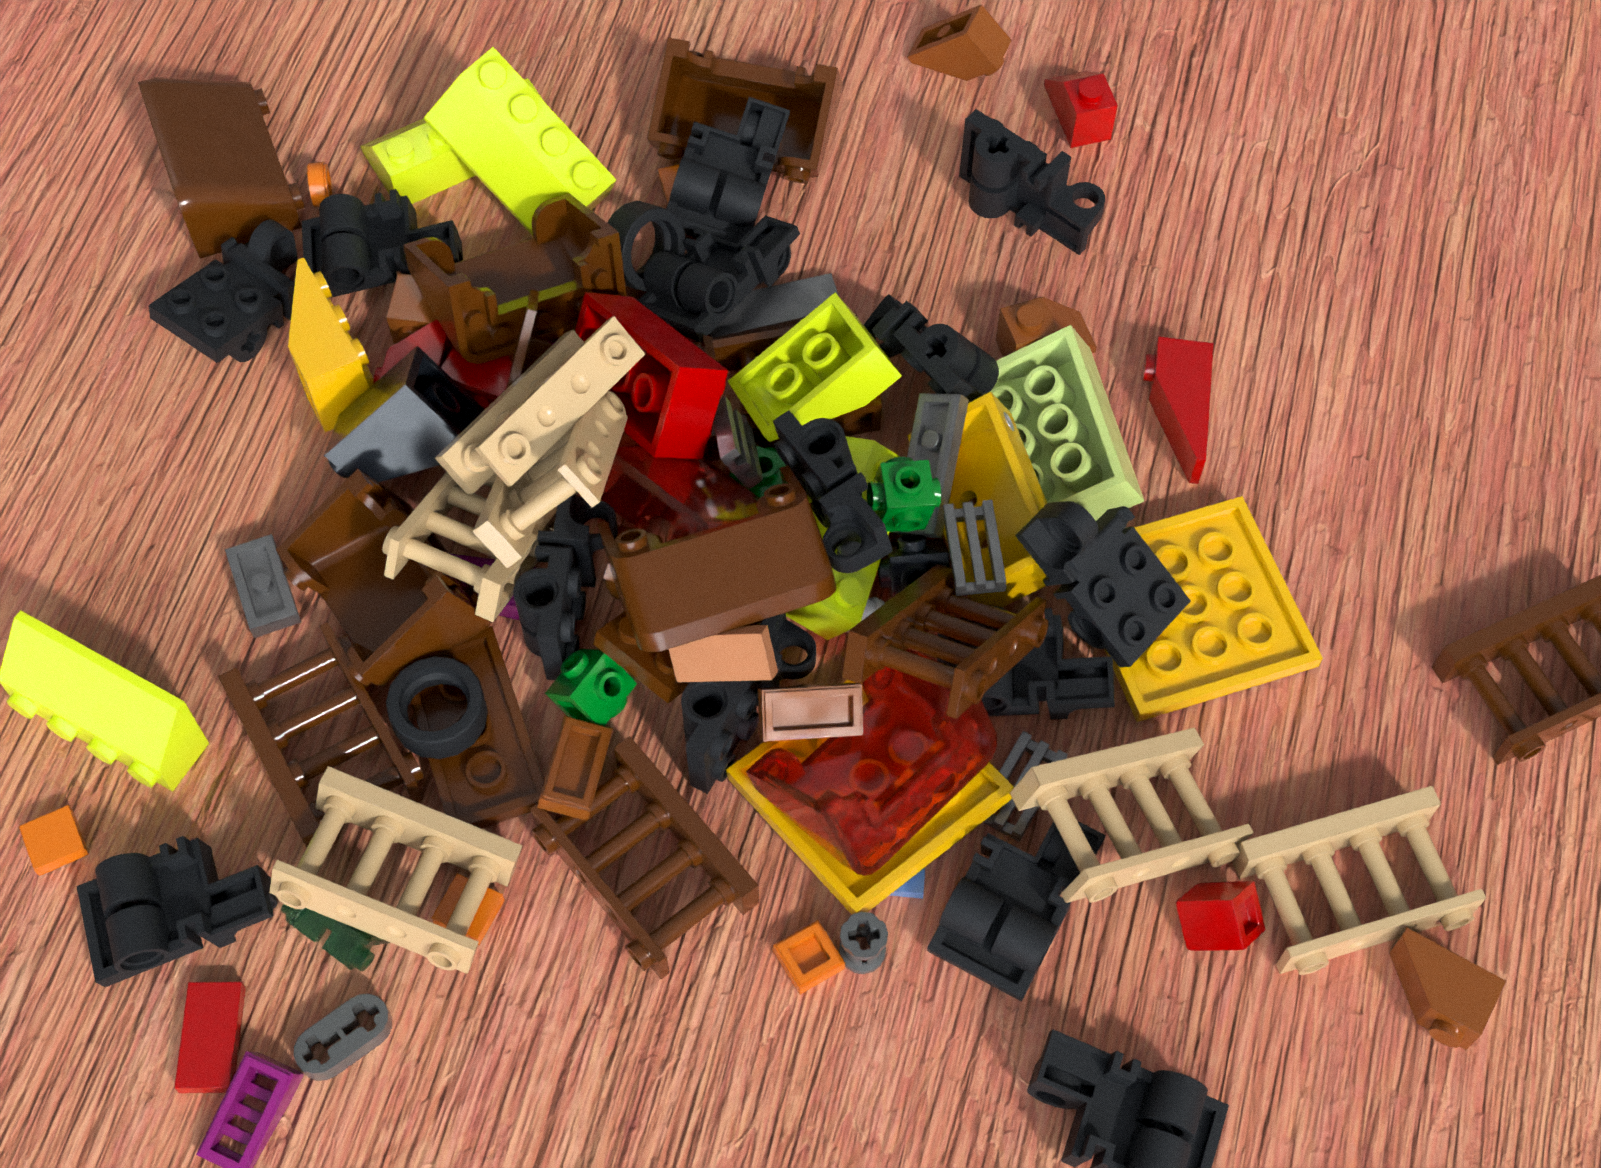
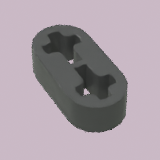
[294,994,392,1081]

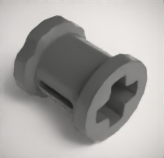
[839,912,888,974]

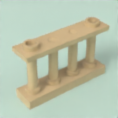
[435,316,645,495]
[473,391,628,568]
[382,472,578,622]
[1010,728,1254,903]
[269,766,522,974]
[1232,786,1486,975]

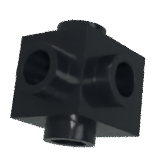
[878,534,950,599]

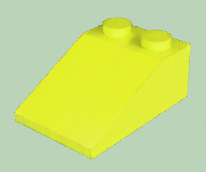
[727,292,902,442]

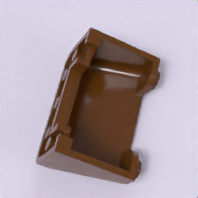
[647,37,843,184]
[138,77,305,259]
[403,193,626,364]
[276,469,496,686]

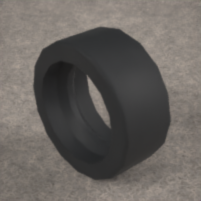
[607,201,686,291]
[386,656,488,759]

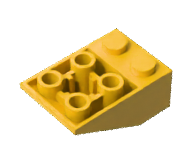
[288,257,373,433]

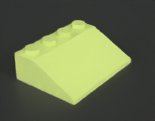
[990,325,1145,521]

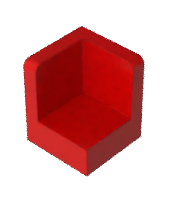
[1175,881,1266,951]

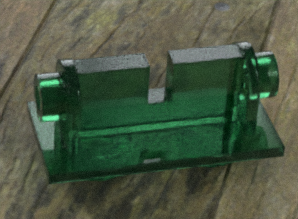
[281,904,391,971]

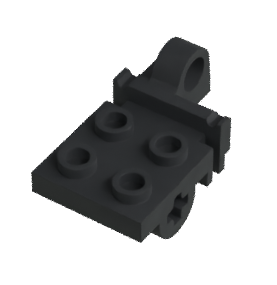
[666,97,791,244]
[959,109,1105,255]
[302,189,463,298]
[638,215,800,343]
[148,219,297,363]
[864,294,999,403]
[773,411,893,573]
[513,493,618,680]
[1015,501,1191,667]
[937,605,1115,720]
[681,613,816,794]
[927,821,1106,1002]
[76,836,277,987]
[1027,1029,1229,1168]

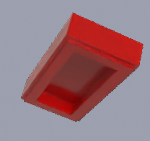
[174,982,246,1093]

